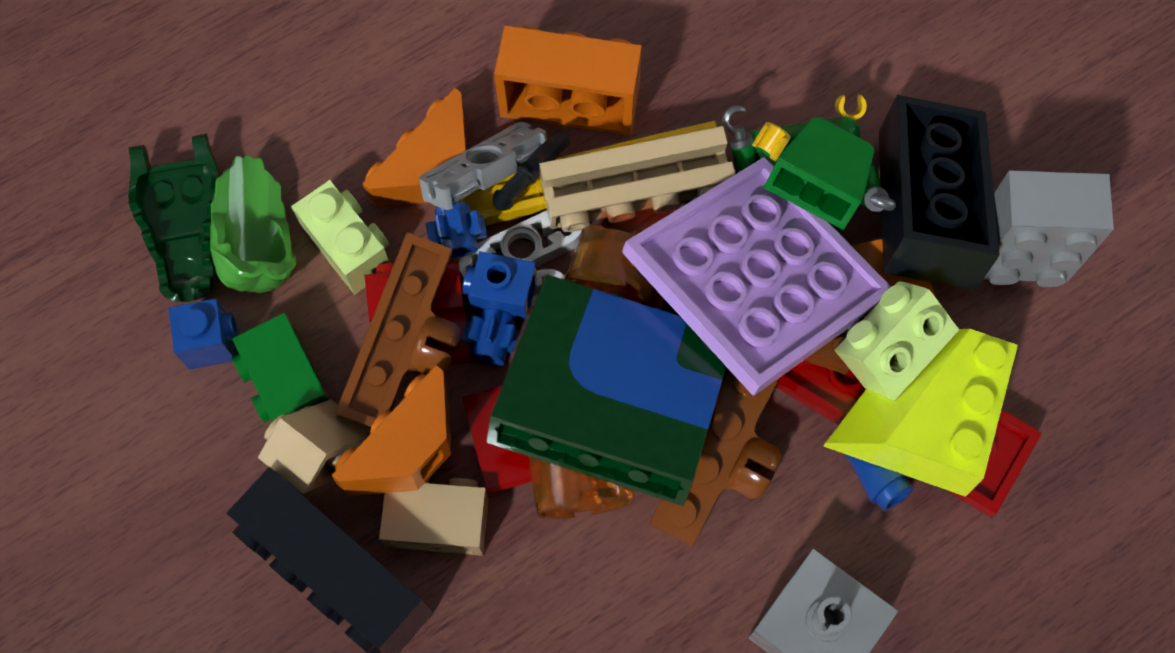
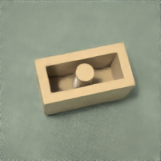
[258,399,371,494]
[379,478,489,556]

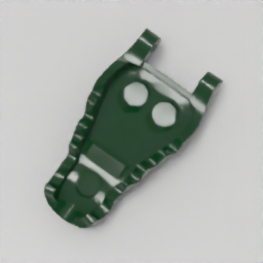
[128,133,220,302]

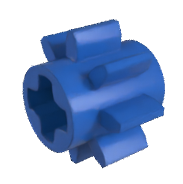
[426,202,487,258]
[461,309,523,366]

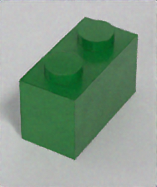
[232,313,330,424]

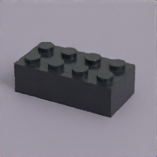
[879,95,1000,290]
[226,467,433,653]

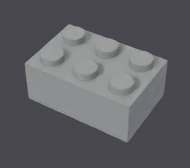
[984,170,1114,287]

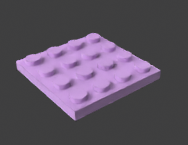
[622,157,891,396]

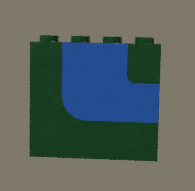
[487,274,726,506]

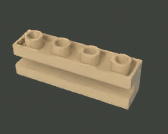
[539,126,735,232]

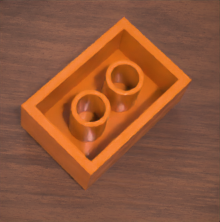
[494,25,642,137]

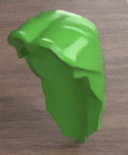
[210,155,296,293]

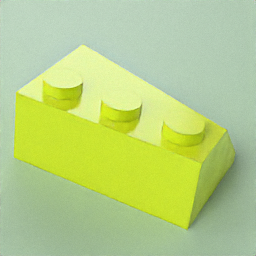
[823,329,1018,497]

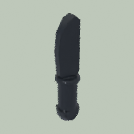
[492,132,570,211]

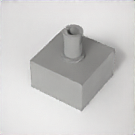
[748,549,898,653]

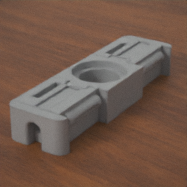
[419,122,547,210]

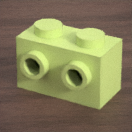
[291,180,390,295]
[835,280,959,401]

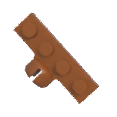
[335,232,460,427]
[649,369,782,547]

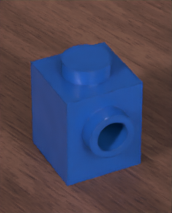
[463,251,538,322]
[168,298,238,370]

